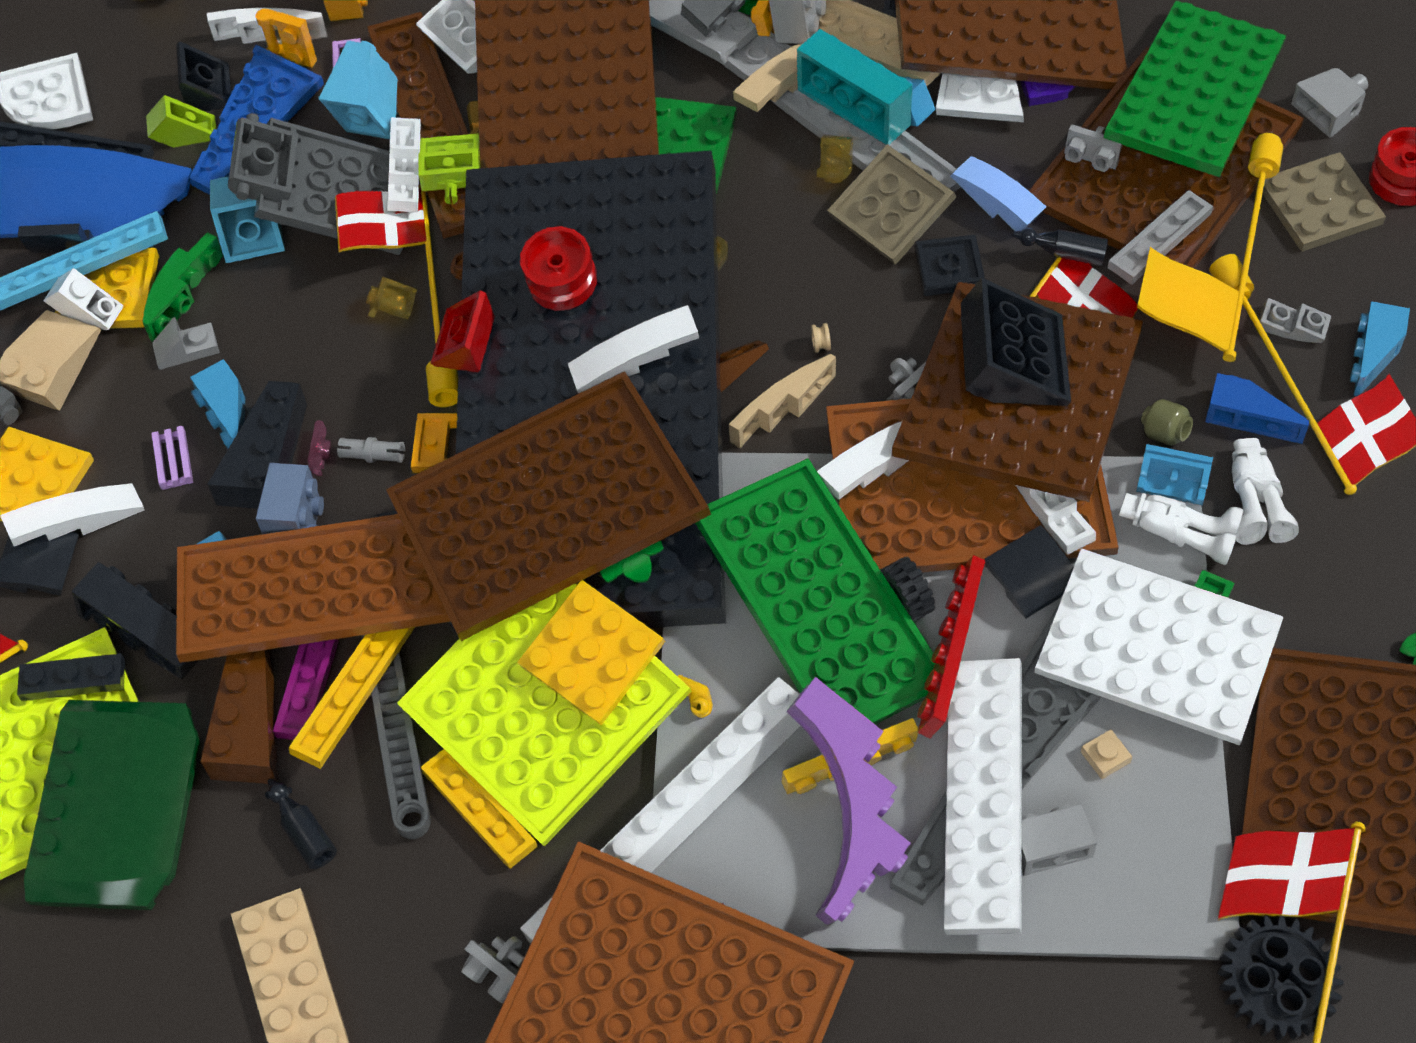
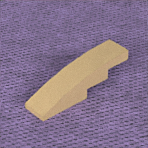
[733,44,802,112]
[729,354,836,448]

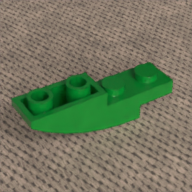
[143,232,223,342]

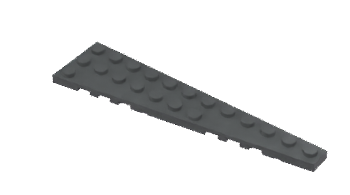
[890,601,1101,906]

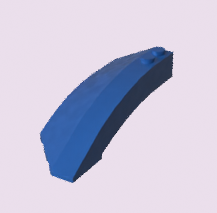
[0,145,192,238]

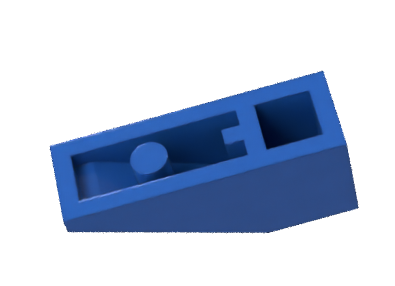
[1205,373,1310,444]

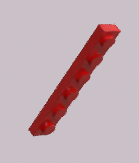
[917,555,985,739]

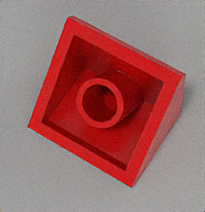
[430,290,495,372]

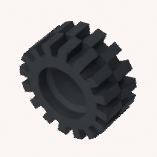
[880,557,936,622]

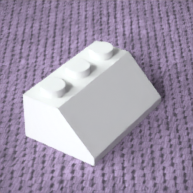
[416,0,477,74]

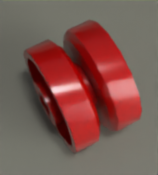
[1369,127,1416,206]
[520,226,597,311]

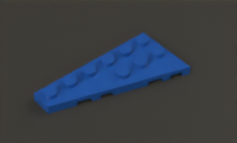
[189,45,324,195]

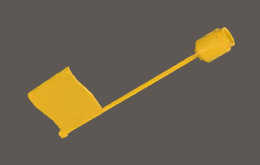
[1137,133,1283,362]

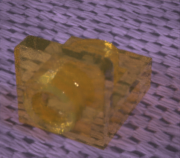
[817,135,853,183]
[366,277,417,320]

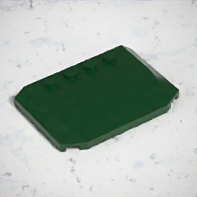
[24,700,200,910]

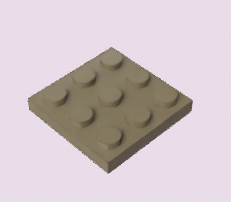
[827,144,956,265]
[1262,152,1386,252]

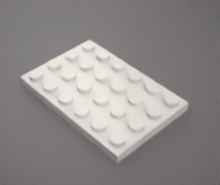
[1035,548,1283,745]

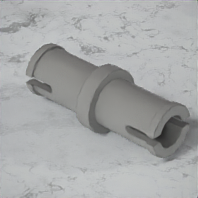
[337,437,405,463]

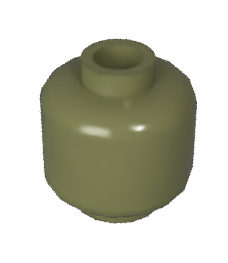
[1141,399,1193,446]

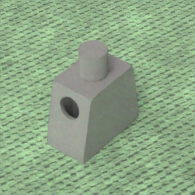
[1291,68,1368,138]

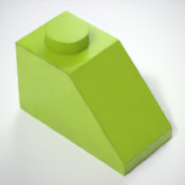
[146,95,216,148]

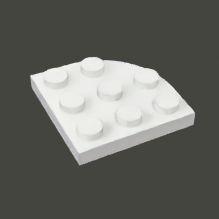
[0,53,93,130]

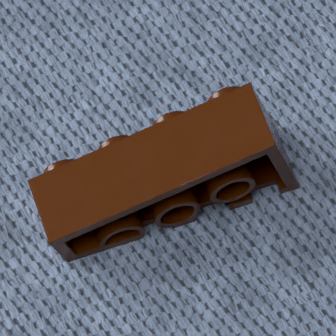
[201,649,278,784]

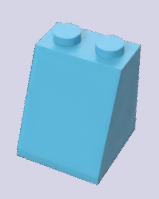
[319,41,398,139]
[210,176,285,263]

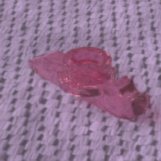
[308,420,331,476]

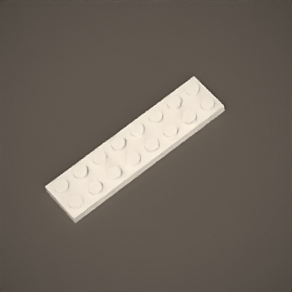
[944,658,1022,935]

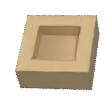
[1081,729,1133,779]

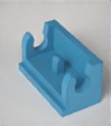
[1136,444,1213,505]

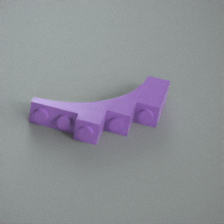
[786,677,911,925]

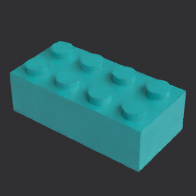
[797,29,913,145]

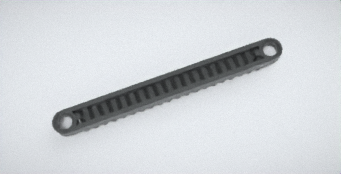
[361,635,431,839]

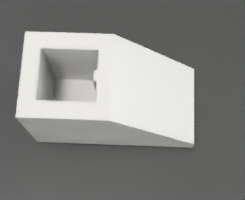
[43,268,124,331]

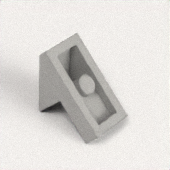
[152,317,220,370]

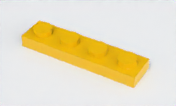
[781,718,918,795]
[421,749,537,869]

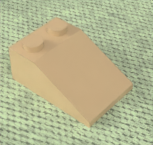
[0,310,101,411]

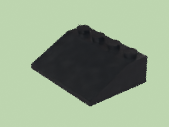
[960,277,1071,406]

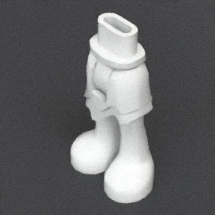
[1232,438,1299,545]
[1119,493,1243,565]

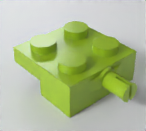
[418,133,480,204]

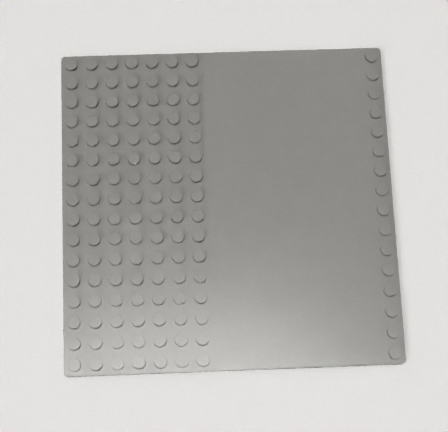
[652,453,1240,960]

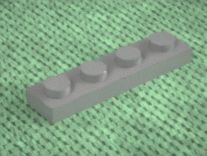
[1108,190,1213,285]

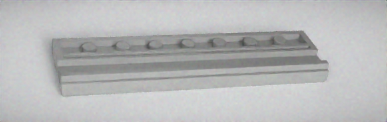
[649,0,758,65]

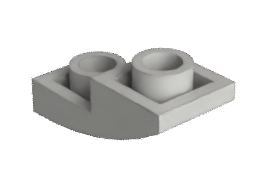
[1259,298,1331,343]

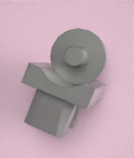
[1064,125,1122,172]
[886,358,926,401]
[461,936,525,1003]

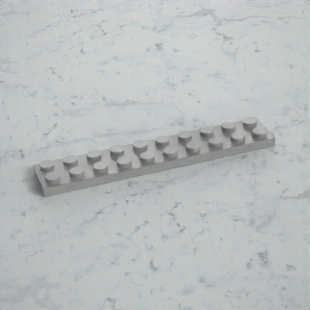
[721,32,960,192]

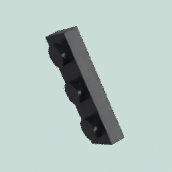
[17,653,125,701]

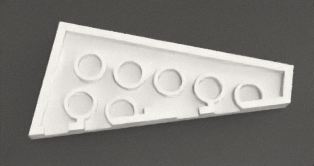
[936,73,1024,122]

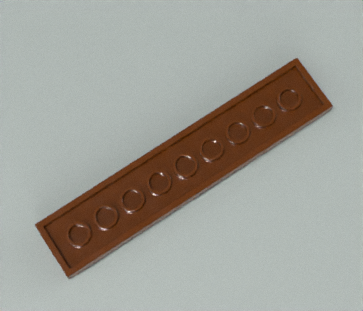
[367,12,468,239]

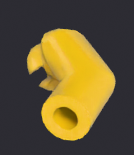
[678,675,713,718]

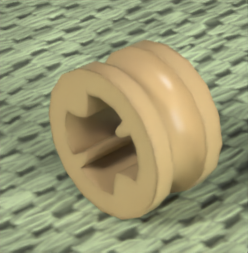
[811,323,831,353]

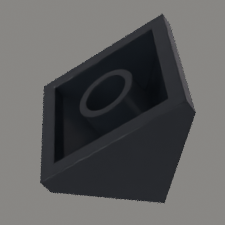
[176,41,231,111]

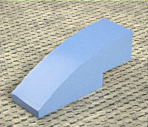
[950,156,1046,231]

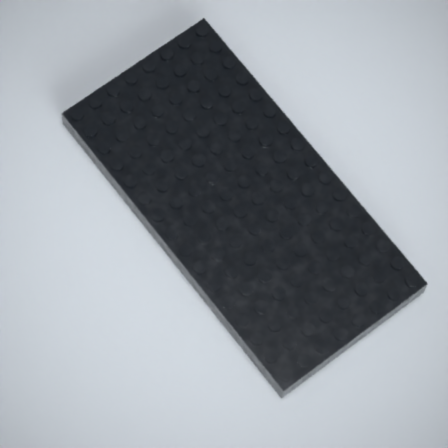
[449,150,726,639]

